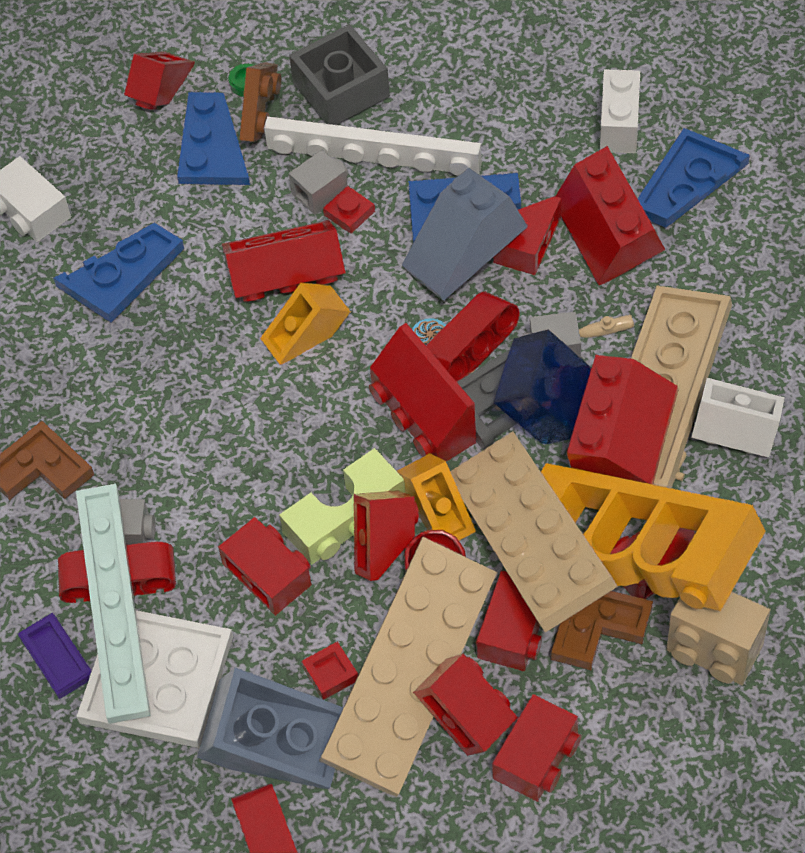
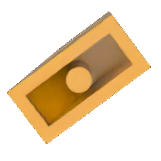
[260,283,351,365]
[397,454,476,540]

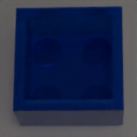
[494,329,592,444]

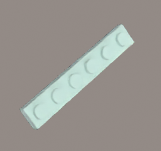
[76,484,151,724]

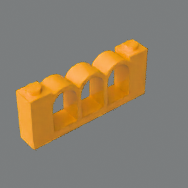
[541,463,766,611]

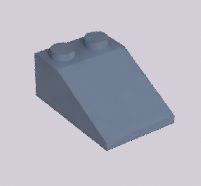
[402,168,528,301]
[197,667,344,789]

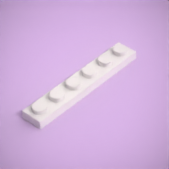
[264,117,482,176]

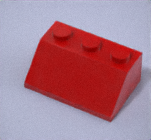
[556,146,666,285]
[221,220,346,301]
[369,323,476,462]
[567,355,679,485]

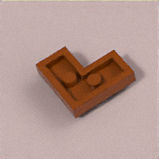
[240,62,281,142]
[0,421,94,500]
[551,591,653,670]

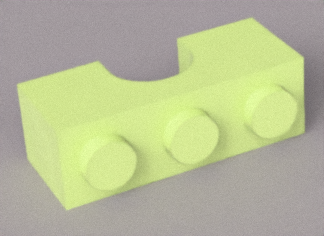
[279,448,405,565]

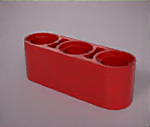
[426,291,520,382]
[58,541,176,603]
[231,783,298,853]

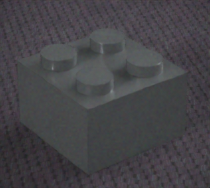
[289,24,390,125]

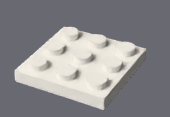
[77,610,233,748]

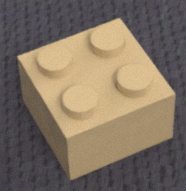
[667,592,771,686]

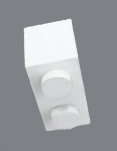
[600,69,640,153]
[0,156,71,242]
[691,378,785,457]

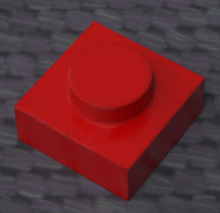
[323,186,375,234]
[301,641,358,700]

